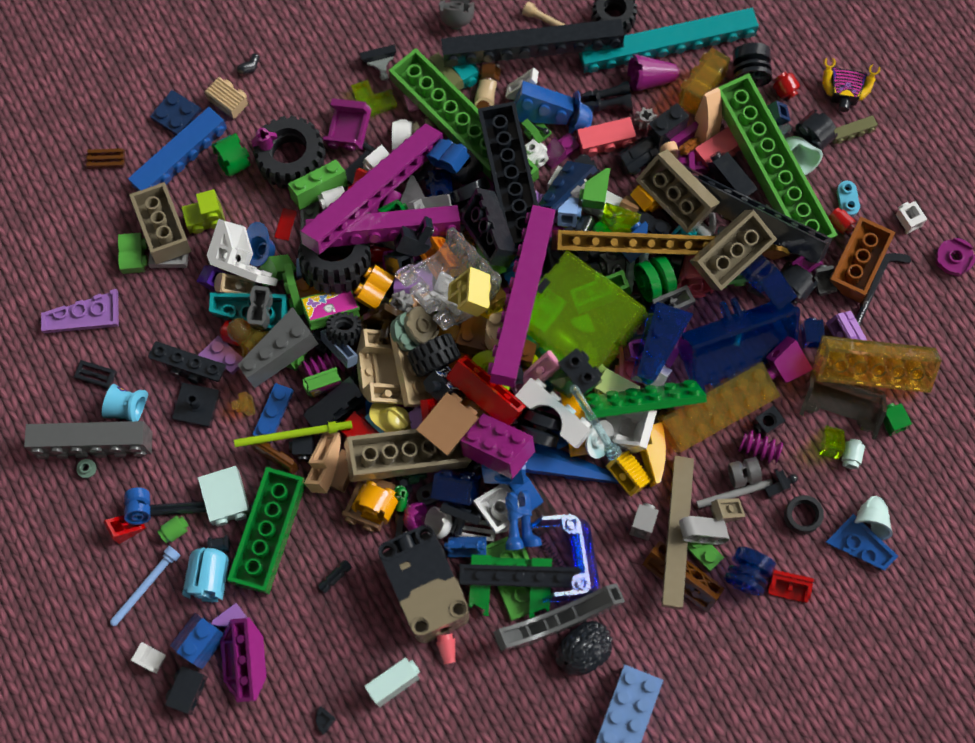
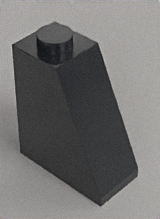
[706,151,757,196]

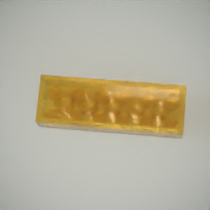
[813,336,942,393]
[657,362,780,452]

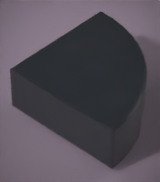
[316,706,337,735]

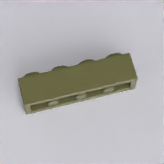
[429,52,464,90]
[832,115,878,145]

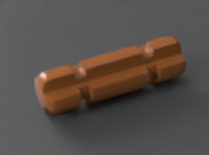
[678,137,701,156]

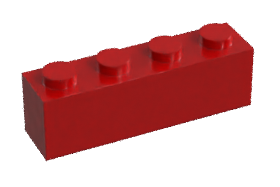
[446,355,526,425]

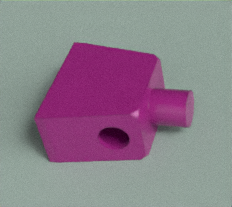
[763,336,813,383]

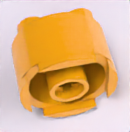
[352,480,398,525]

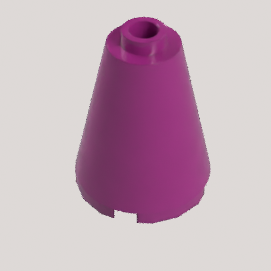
[627,55,680,92]

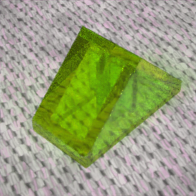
[601,203,641,232]
[819,426,845,459]

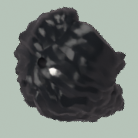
[555,621,613,675]

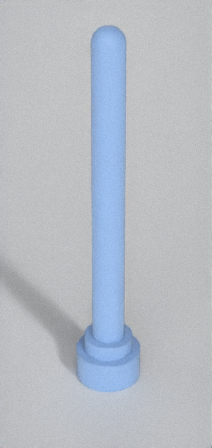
[110,546,181,626]

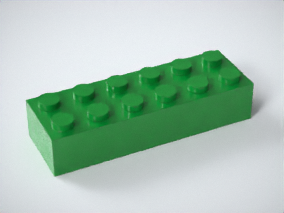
[227,467,306,595]

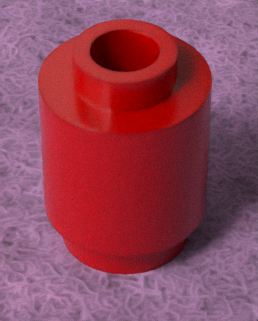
[828,207,856,235]

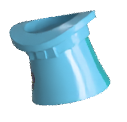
[102,384,148,422]

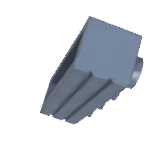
[321,329,358,368]

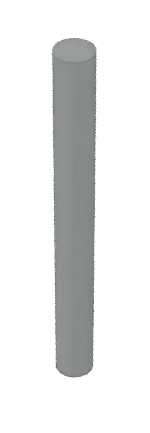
[696,479,773,509]

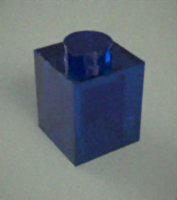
[801,318,826,348]

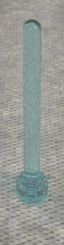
[570,385,622,460]

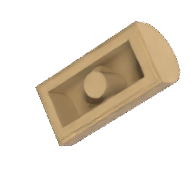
[214,273,255,294]

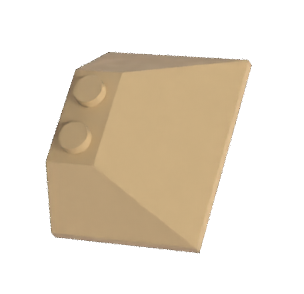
[356,329,404,405]

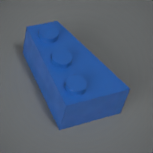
[514,81,574,125]

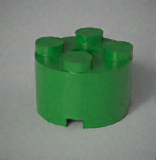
[211,133,251,177]

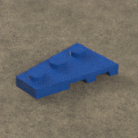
[825,514,898,571]

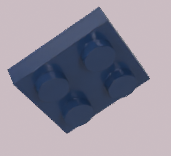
[150,90,202,135]

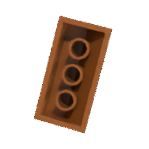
[830,216,895,303]

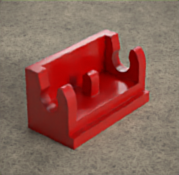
[767,570,814,603]

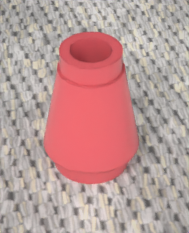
[436,633,456,664]

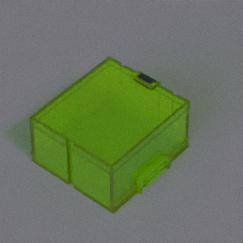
[527,250,648,375]

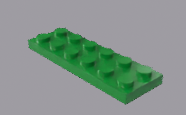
[582,380,707,419]

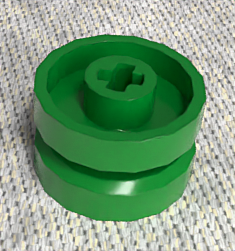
[634,254,677,303]

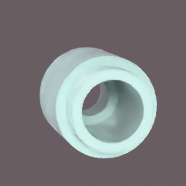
[842,439,865,469]

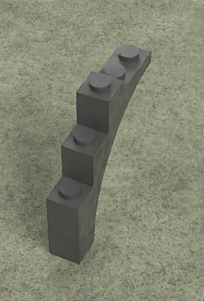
[493,583,625,651]

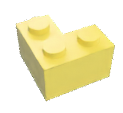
[448,267,491,317]

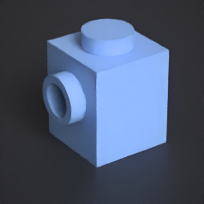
[557,197,582,227]

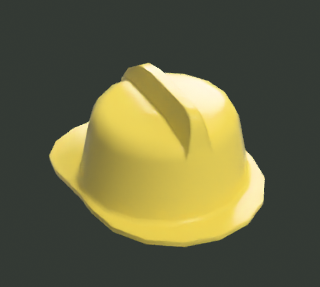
[369,403,411,432]

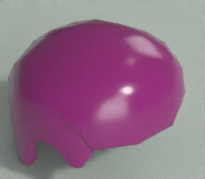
[403,503,427,531]

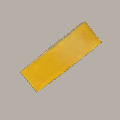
[640,422,666,487]

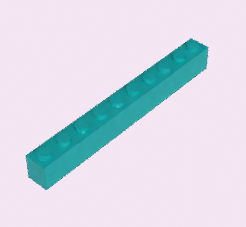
[579,7,759,73]

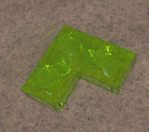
[351,80,397,117]

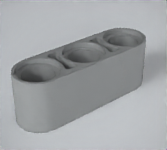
[679,516,730,545]

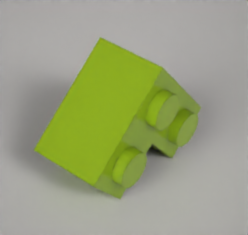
[182,189,225,234]

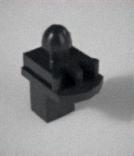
[765,469,798,499]

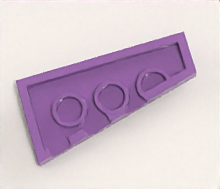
[41,289,119,333]

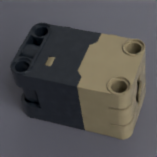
[378,525,469,644]

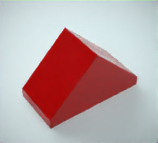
[103,515,146,544]

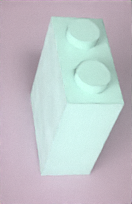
[198,466,251,527]
[364,657,420,707]

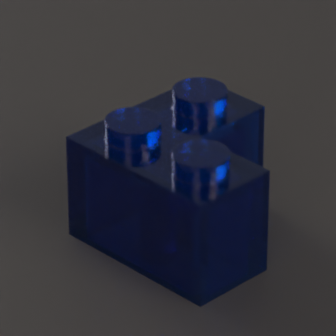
[431,470,481,505]

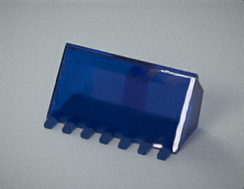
[678,297,800,395]

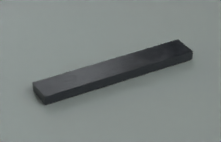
[459,564,581,588]

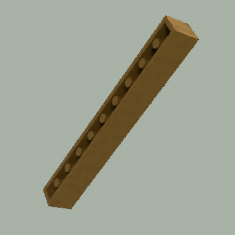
[551,230,716,255]

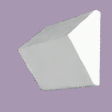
[473,484,521,534]

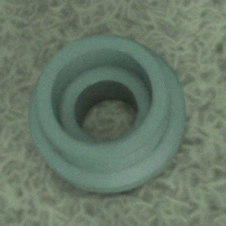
[76,459,97,478]

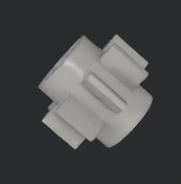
[634,107,657,130]
[389,290,415,312]

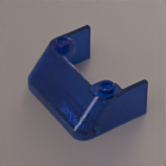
[531,514,600,603]

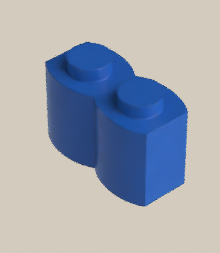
[426,139,470,173]

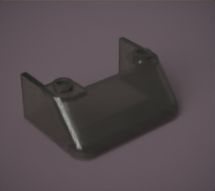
[799,368,887,440]

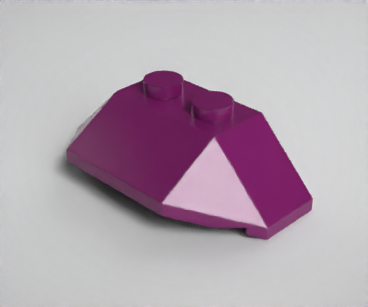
[221,618,266,702]

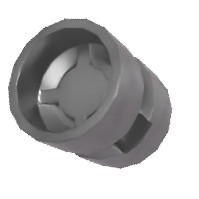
[728,457,762,488]

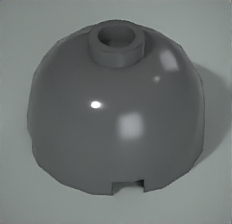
[439,0,474,30]

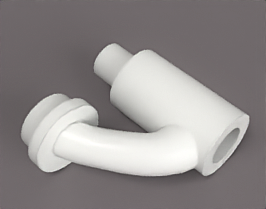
[695,212,717,236]

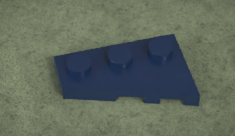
[538,161,597,210]

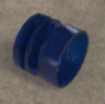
[724,546,776,596]

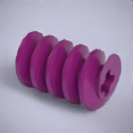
[302,352,345,377]
[738,430,783,465]

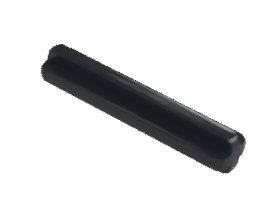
[150,501,207,516]

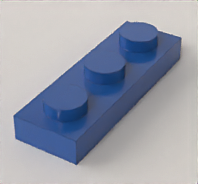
[253,383,294,443]

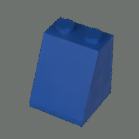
[170,613,224,669]

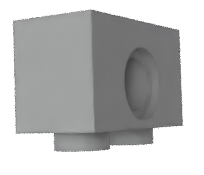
[629,503,659,541]

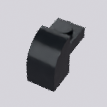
[394,216,434,256]

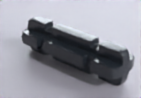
[318,560,352,593]

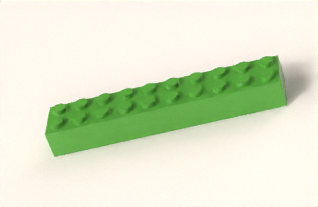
[389,48,539,183]
[718,73,837,256]

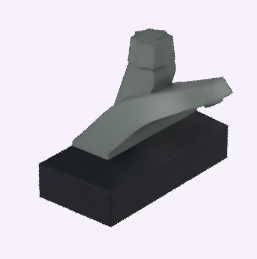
[360,44,397,81]

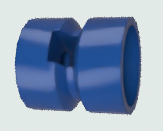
[124,487,151,525]

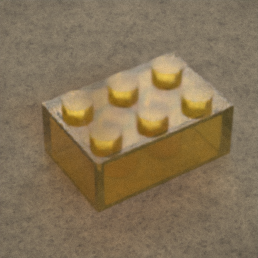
[678,48,730,115]

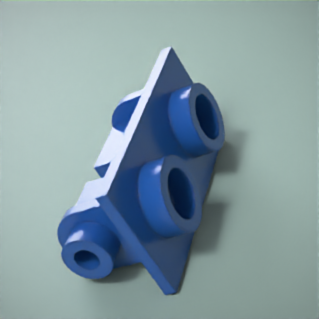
[444,537,487,557]

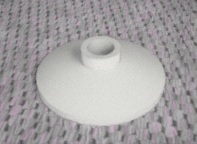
[586,420,614,459]

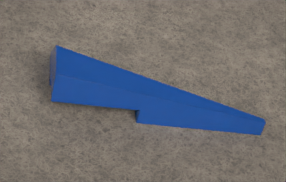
[526,443,620,484]

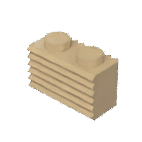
[205,77,248,119]

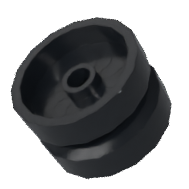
[517,407,562,447]

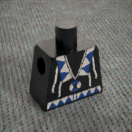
[423,365,466,403]

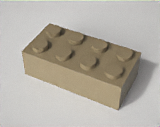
[636,149,720,233]
[129,182,191,265]
[690,210,777,291]

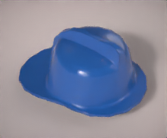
[568,91,593,134]
[247,222,276,267]

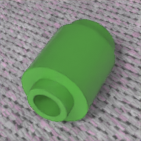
[158,515,189,544]

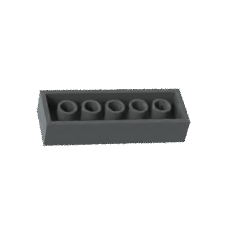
[24,421,153,459]

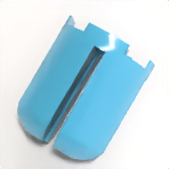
[182,548,229,602]

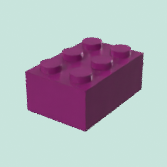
[460,413,535,479]

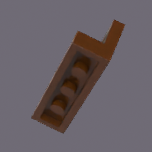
[642,541,725,613]

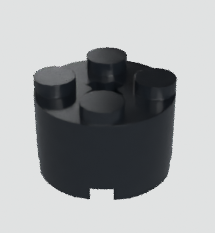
[793,109,838,150]
[772,262,817,306]

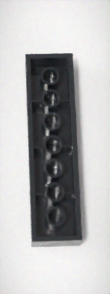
[478,101,539,252]

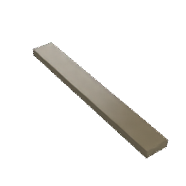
[661,456,694,610]

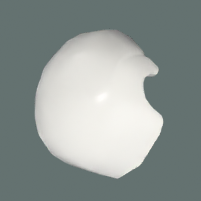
[424,506,453,539]

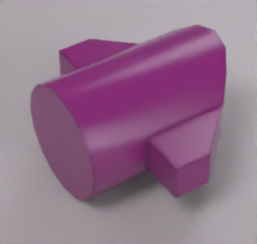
[251,128,278,151]

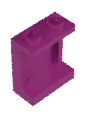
[323,98,372,151]

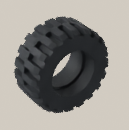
[253,116,326,189]
[298,240,372,294]

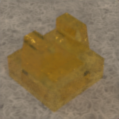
[231,392,256,416]

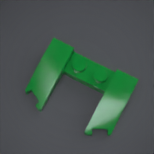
[469,554,552,619]

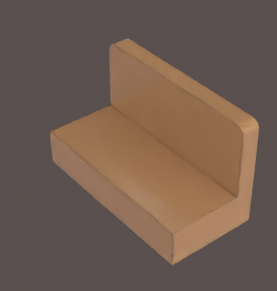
[330,449,350,493]

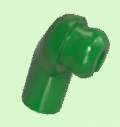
[394,485,408,512]

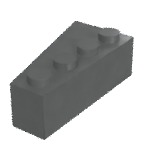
[238,307,318,388]

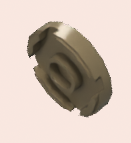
[404,306,439,345]

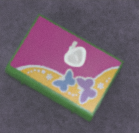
[300,290,360,330]
[303,367,342,398]

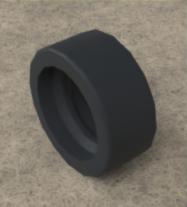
[784,495,824,534]

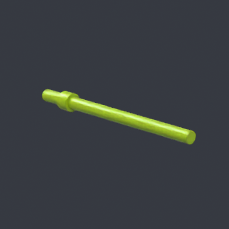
[234,421,352,447]

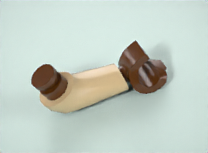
[474,62,501,108]

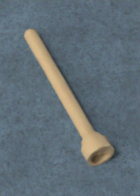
[522,1,565,26]

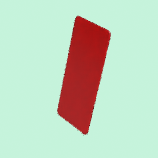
[274,208,297,241]

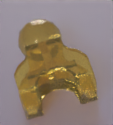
[227,318,269,358]

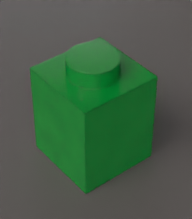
[880,403,912,436]

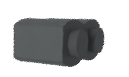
[247,286,273,330]

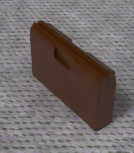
[251,442,299,475]

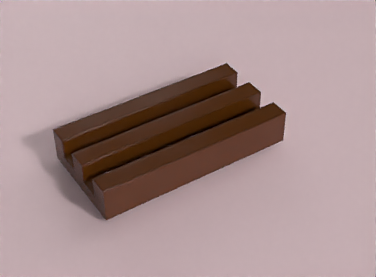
[86,148,125,169]

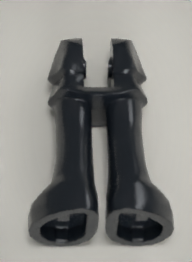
[580,80,633,114]

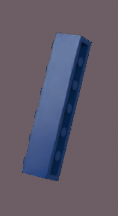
[128,107,227,191]

